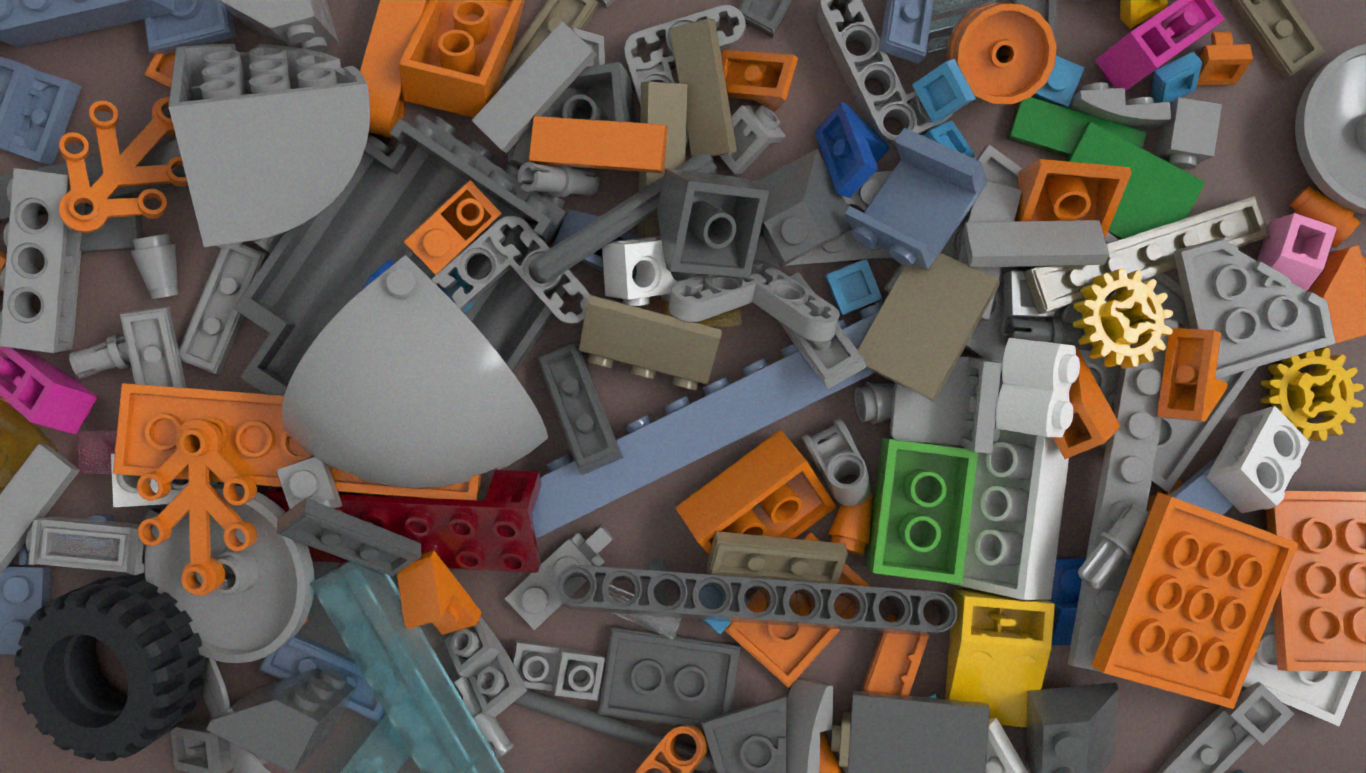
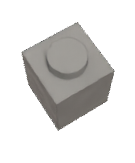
[1155,97,1222,169]

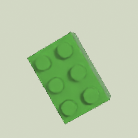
[865,438,978,585]

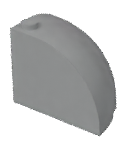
[169,44,370,249]
[281,255,548,488]

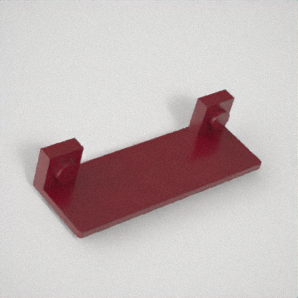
[265,470,541,573]

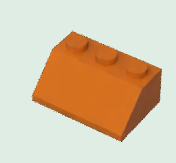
[675,429,837,555]

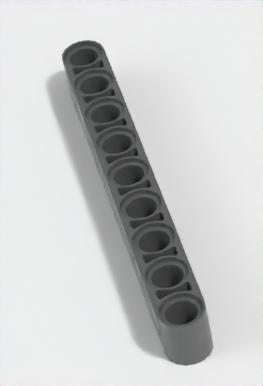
[556,565,958,636]

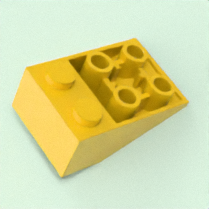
[945,589,1055,727]

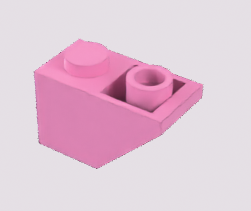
[1257,213,1337,291]

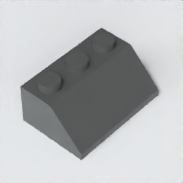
[206,668,356,773]

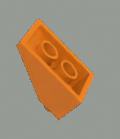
[398,0,525,118]

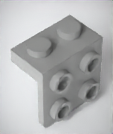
[890,356,1003,454]

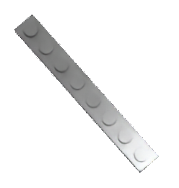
[1067,319,1179,672]

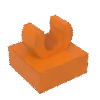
[1197,31,1253,86]

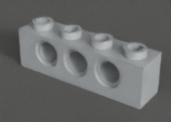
[0,168,85,353]

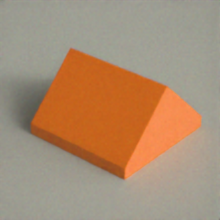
[1015,159,1132,238]

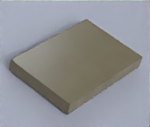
[858,253,1000,402]

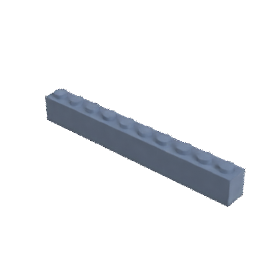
[532,301,884,539]

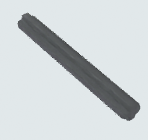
[530,153,717,283]

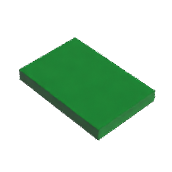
[1066,122,1206,240]

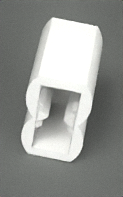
[996,338,1080,437]

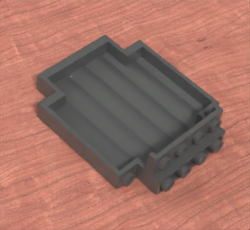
[233,114,572,396]

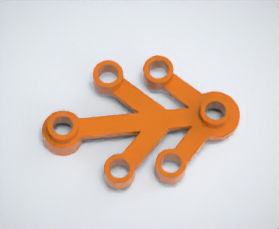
[59,97,188,233]
[137,419,257,596]

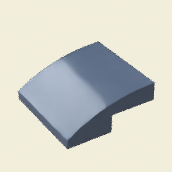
[0,56,82,166]

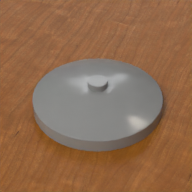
[1295,43,1366,215]
[144,484,315,663]

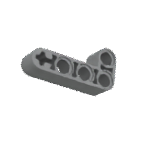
[816,0,952,150]

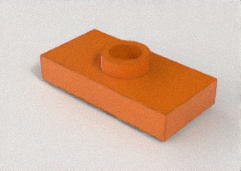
[861,614,929,696]

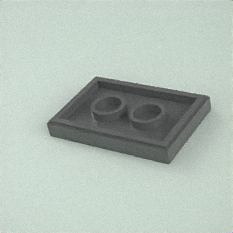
[599,625,741,730]
[847,690,990,773]

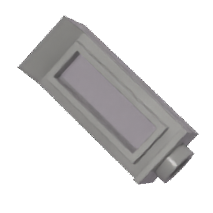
[26,516,153,575]

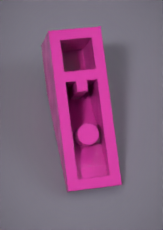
[1095,0,1225,91]
[0,346,98,435]

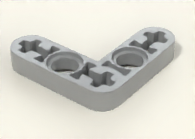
[624,5,746,146]
[431,216,590,325]
[668,259,840,342]

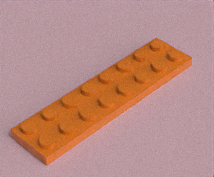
[113,383,481,500]

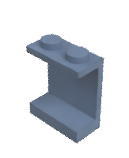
[845,128,987,271]

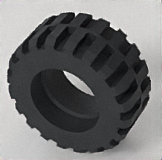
[15,576,205,761]

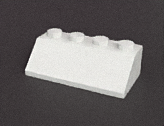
[949,429,1069,600]

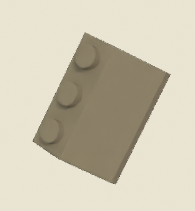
[579,295,722,391]

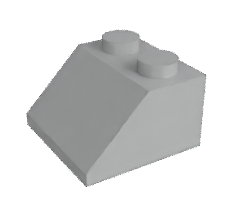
[218,0,338,52]

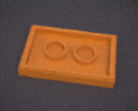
[725,531,871,688]

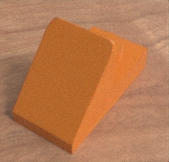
[721,49,798,112]
[1157,328,1228,422]
[397,550,482,635]

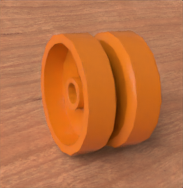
[946,3,1057,104]

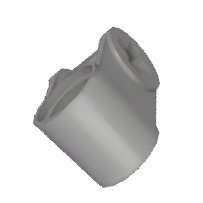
[801,417,871,506]

